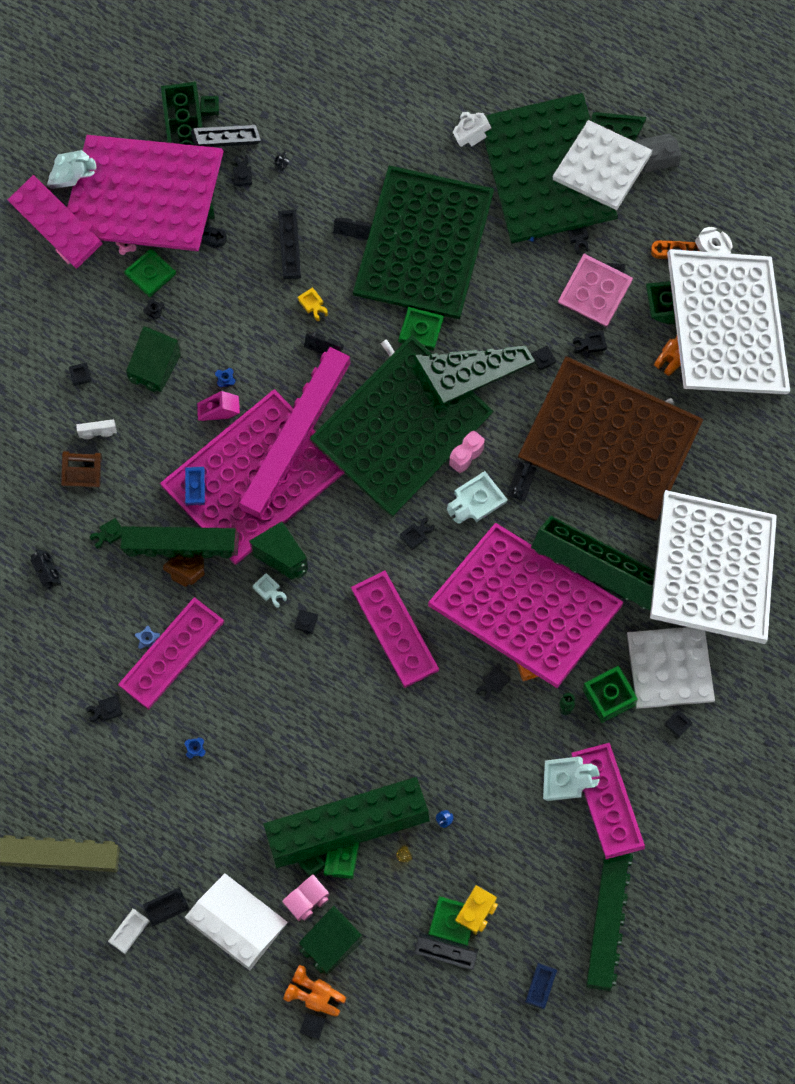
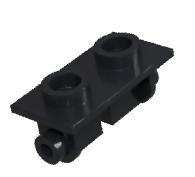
[333,216,372,240]
[304,331,344,354]
[507,461,537,502]
[30,549,61,589]

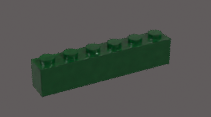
[120,526,239,558]

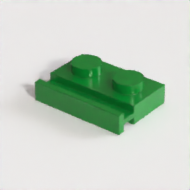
[324,842,360,879]

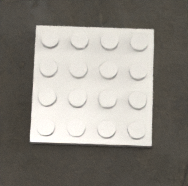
[553,120,652,210]
[627,627,715,709]

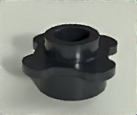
[273,152,289,171]
[143,299,165,319]

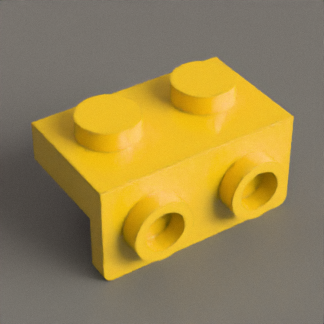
[455,885,498,935]

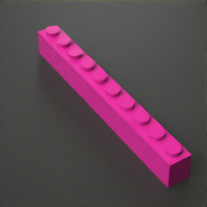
[239,347,350,519]

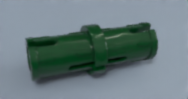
[559,693,575,715]

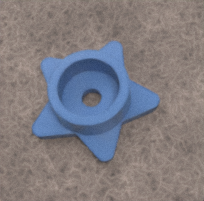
[135,626,160,649]

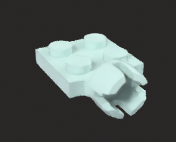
[47,150,96,189]
[447,471,508,523]
[543,757,600,801]

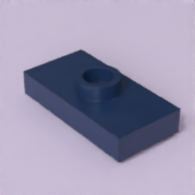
[525,963,557,1009]

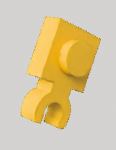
[298,287,328,321]

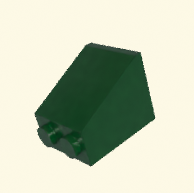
[126,326,181,392]
[249,521,308,580]
[299,906,363,975]

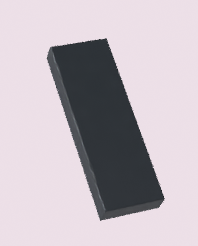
[414,933,479,970]

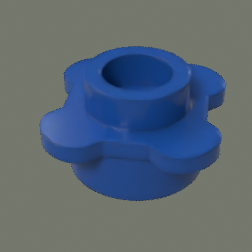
[215,368,235,387]
[185,738,206,759]

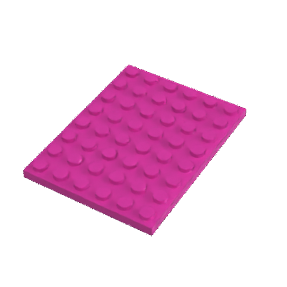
[67,135,224,251]
[160,389,344,565]
[428,523,623,688]

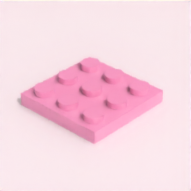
[558,254,633,328]

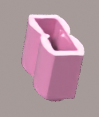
[449,431,485,473]
[282,875,329,921]

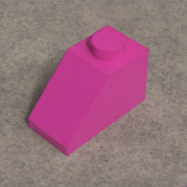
[197,391,240,421]

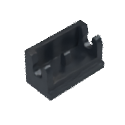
[143,887,189,926]

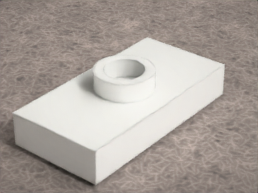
[108,909,150,954]

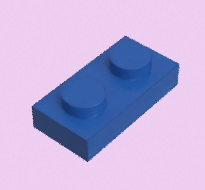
[185,467,205,506]

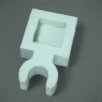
[252,573,287,608]

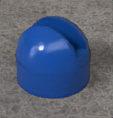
[436,810,453,828]

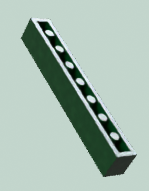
[586,853,633,991]

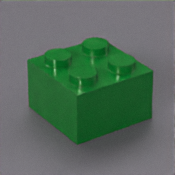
[583,666,638,723]

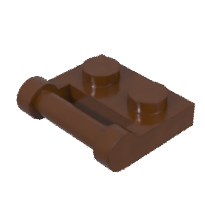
[61,451,102,487]

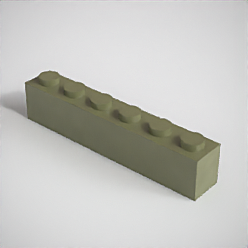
[0,835,120,872]

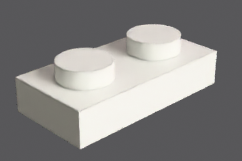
[76,419,117,439]

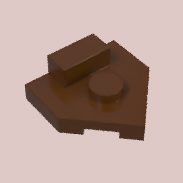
[163,555,205,587]

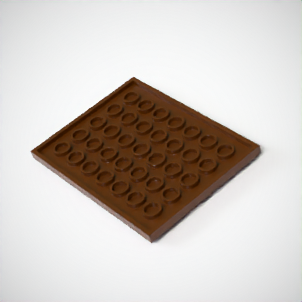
[518,356,704,522]

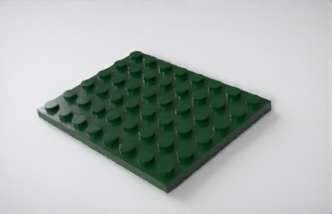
[484,93,618,244]
[353,165,494,320]
[309,335,494,517]

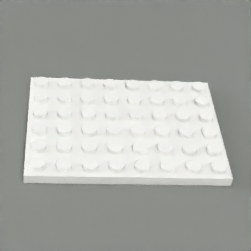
[667,249,790,394]
[650,490,776,644]

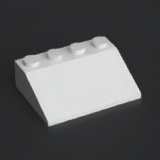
[185,874,288,971]

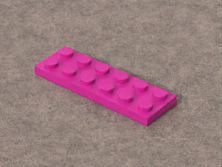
[8,175,103,269]
[351,571,439,688]
[118,597,224,710]
[571,743,645,859]

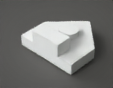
[453,112,491,147]

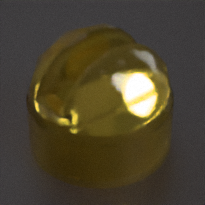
[396,845,413,863]

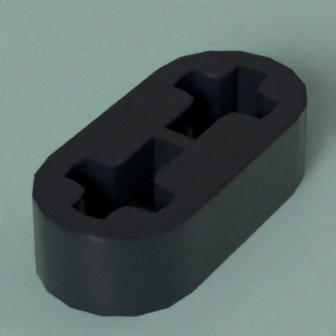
[201,226,227,247]

